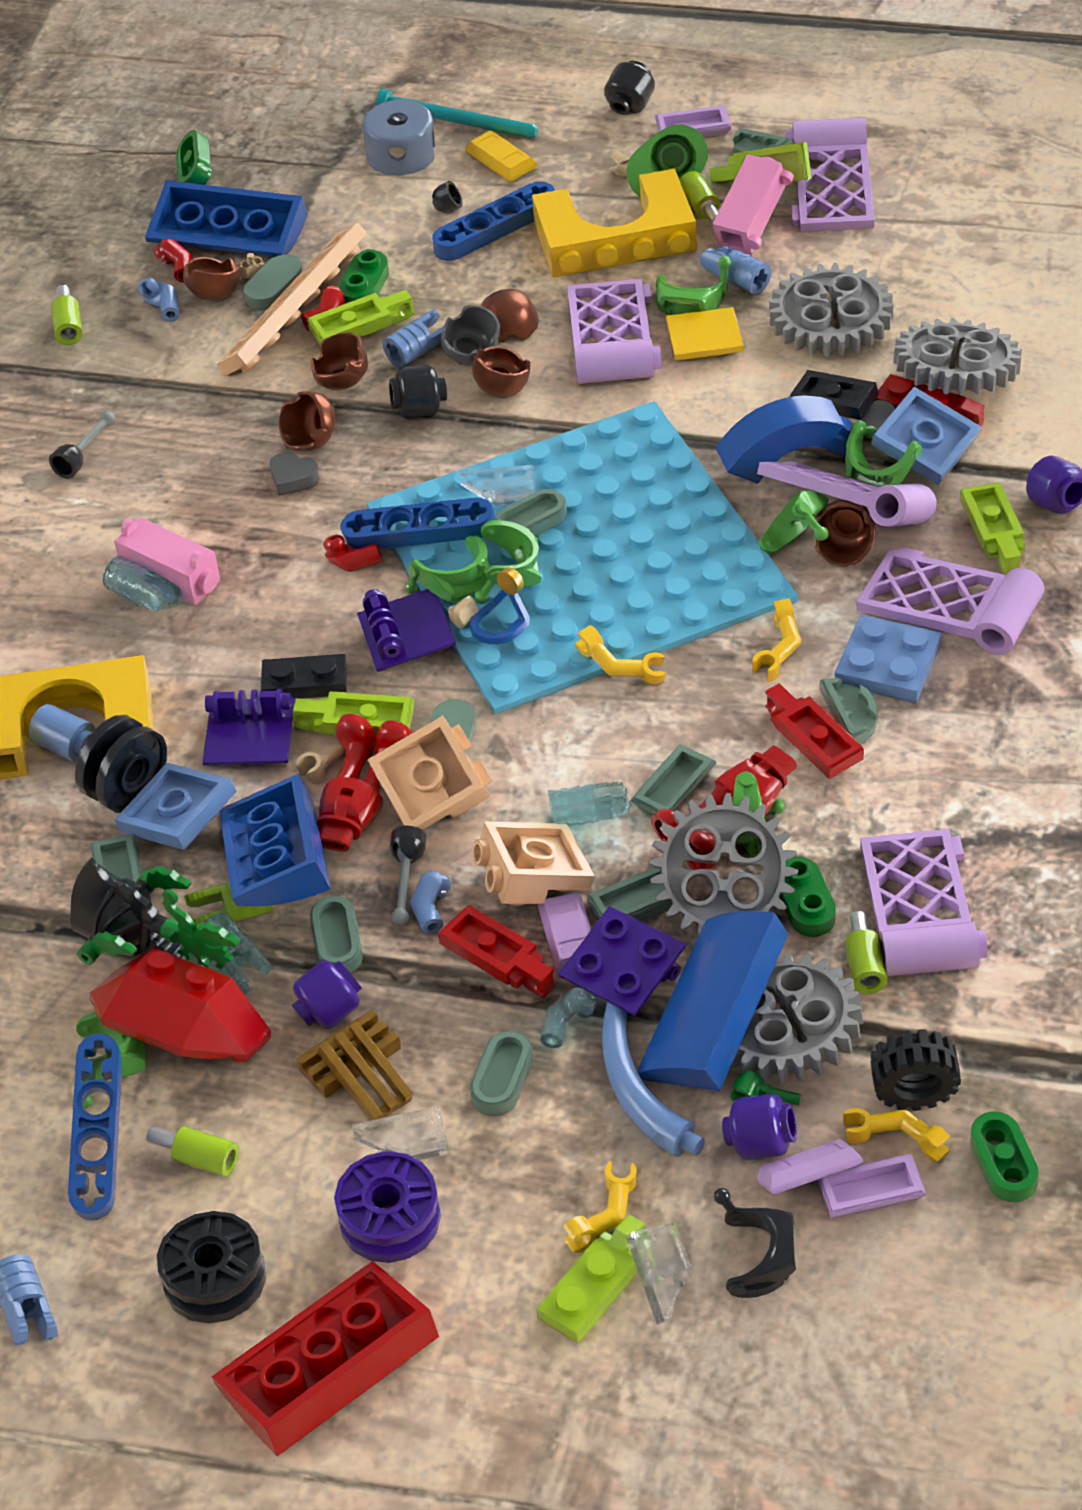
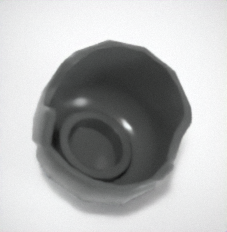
[441,305,500,366]

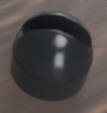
[432,181,463,213]

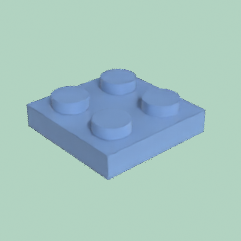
[871,387,982,486]
[835,614,942,703]
[114,763,237,850]

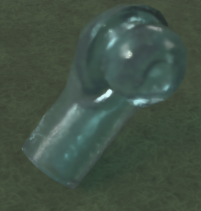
[540,987,596,1048]

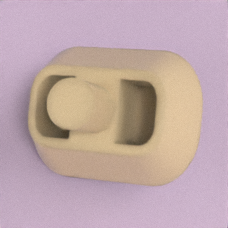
[240,253,265,280]
[448,596,478,629]

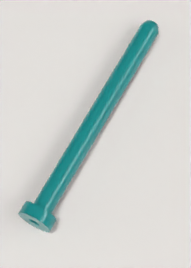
[375,88,538,138]

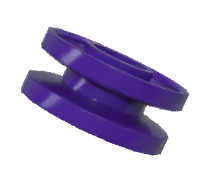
[334,1151,441,1263]

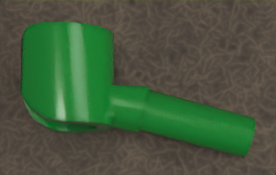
[730,1070,801,1106]

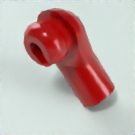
[154,239,193,283]
[301,285,345,331]
[323,534,383,572]

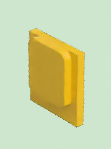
[666,307,744,361]

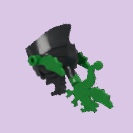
[70,857,241,969]

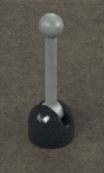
[49,411,115,479]
[390,825,426,926]

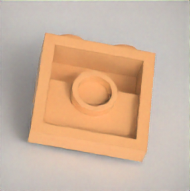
[368,715,492,830]
[472,821,594,906]

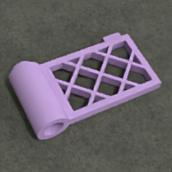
[786,117,874,232]
[567,279,662,384]
[757,461,937,527]
[856,547,1045,655]
[860,829,987,977]

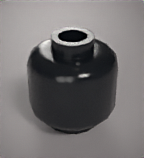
[604,60,655,115]
[389,365,447,418]

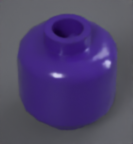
[1026,455,1082,514]
[292,960,362,1029]
[722,1094,797,1160]

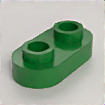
[176,130,212,185]
[338,249,389,304]
[779,857,836,937]
[970,1111,1039,1202]

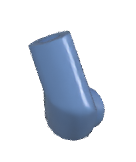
[138,278,180,322]
[410,871,451,935]

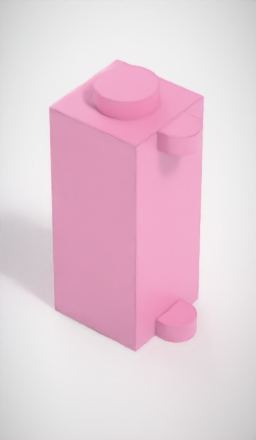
[713,154,794,255]
[114,517,221,605]

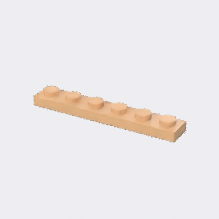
[216,222,367,376]

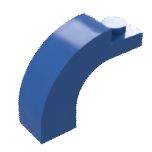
[715,396,864,484]

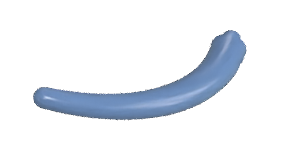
[602,1002,705,1157]

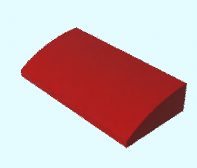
[211,1261,439,1456]

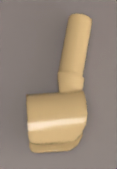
[609,151,630,179]
[296,744,345,784]

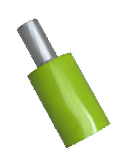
[680,171,720,225]
[51,285,82,345]
[845,911,888,994]
[146,1126,239,1177]

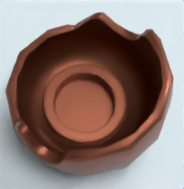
[183,257,241,301]
[480,289,539,342]
[311,332,368,391]
[472,346,531,398]
[278,391,336,451]
[815,499,876,567]

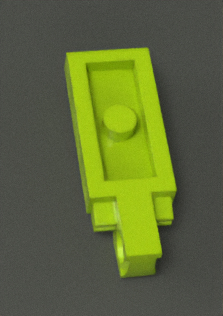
[709,142,812,186]
[307,289,415,345]
[960,482,1025,575]
[293,691,415,736]
[536,1214,647,1343]

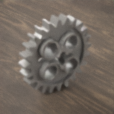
[769,263,894,357]
[893,318,1022,395]
[649,793,798,938]
[730,952,864,1084]

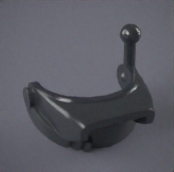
[713,1188,796,1298]

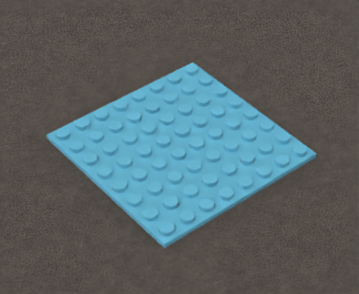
[367,401,798,714]

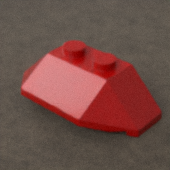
[90,948,271,1062]

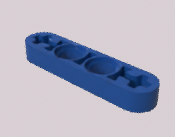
[432,182,555,261]
[340,497,497,549]
[68,1034,122,1221]

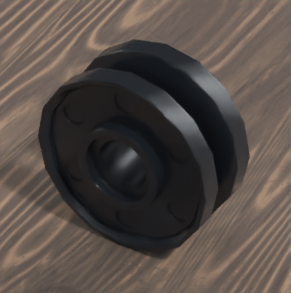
[75,715,167,813]
[157,1211,266,1323]

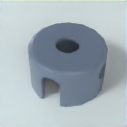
[362,100,435,176]

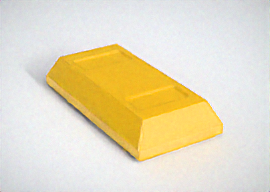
[465,130,537,182]

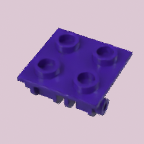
[357,589,456,672]
[202,689,295,765]
[558,906,686,1016]

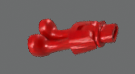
[317,713,413,852]
[651,745,797,870]

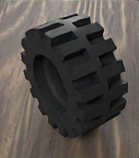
[870,1029,961,1111]

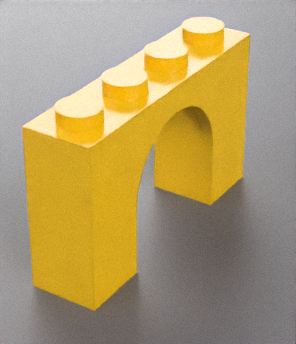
[532,168,697,277]
[0,655,154,780]

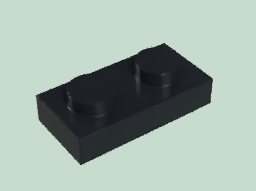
[789,370,879,420]
[261,654,347,699]

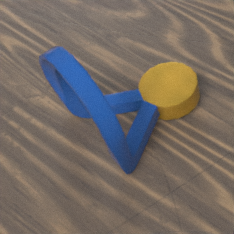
[470,567,530,645]

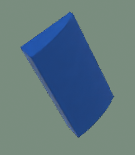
[145,180,308,257]
[219,774,330,907]
[637,911,789,1091]

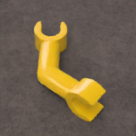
[752,598,801,682]
[574,625,666,685]
[843,1108,951,1162]
[563,1161,637,1253]

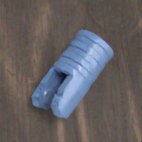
[699,246,771,295]
[383,308,444,368]
[0,1255,58,1346]

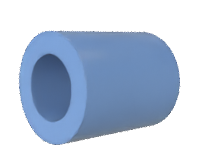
[28,704,95,762]

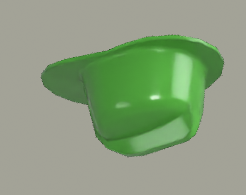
[627,124,708,197]

